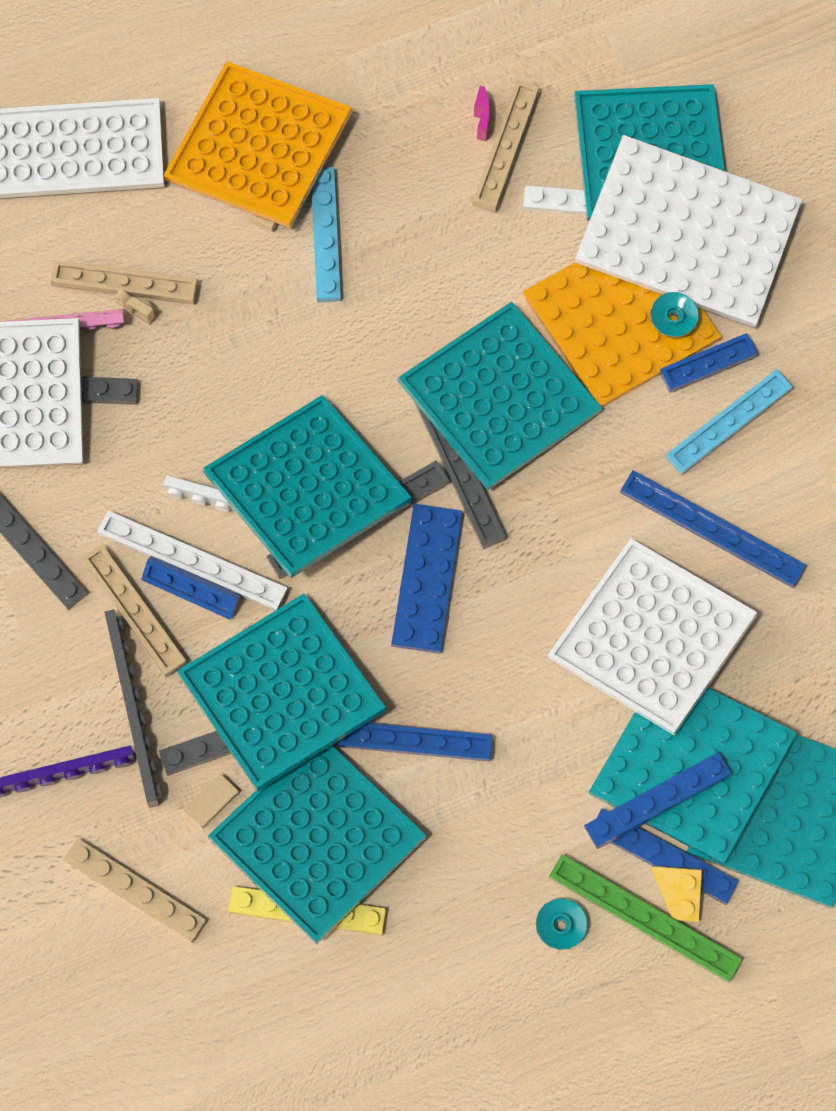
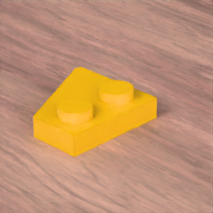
[652,865,702,922]

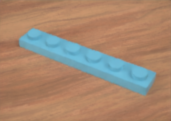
[311,167,341,302]
[665,369,793,475]

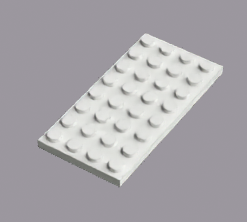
[0,98,164,198]

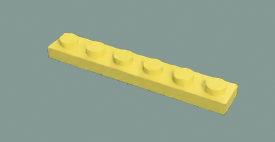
[229,886,386,936]

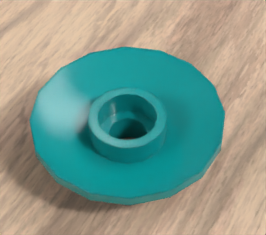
[650,292,698,337]
[536,898,587,950]

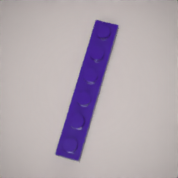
[0,745,135,798]

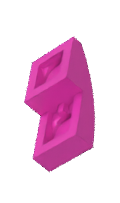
[473,85,489,141]

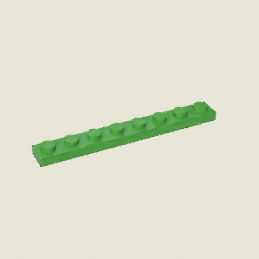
[548,854,742,983]

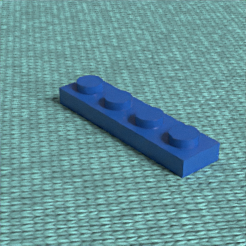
[660,333,758,393]
[141,556,240,620]

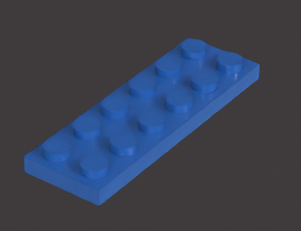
[391,504,462,654]

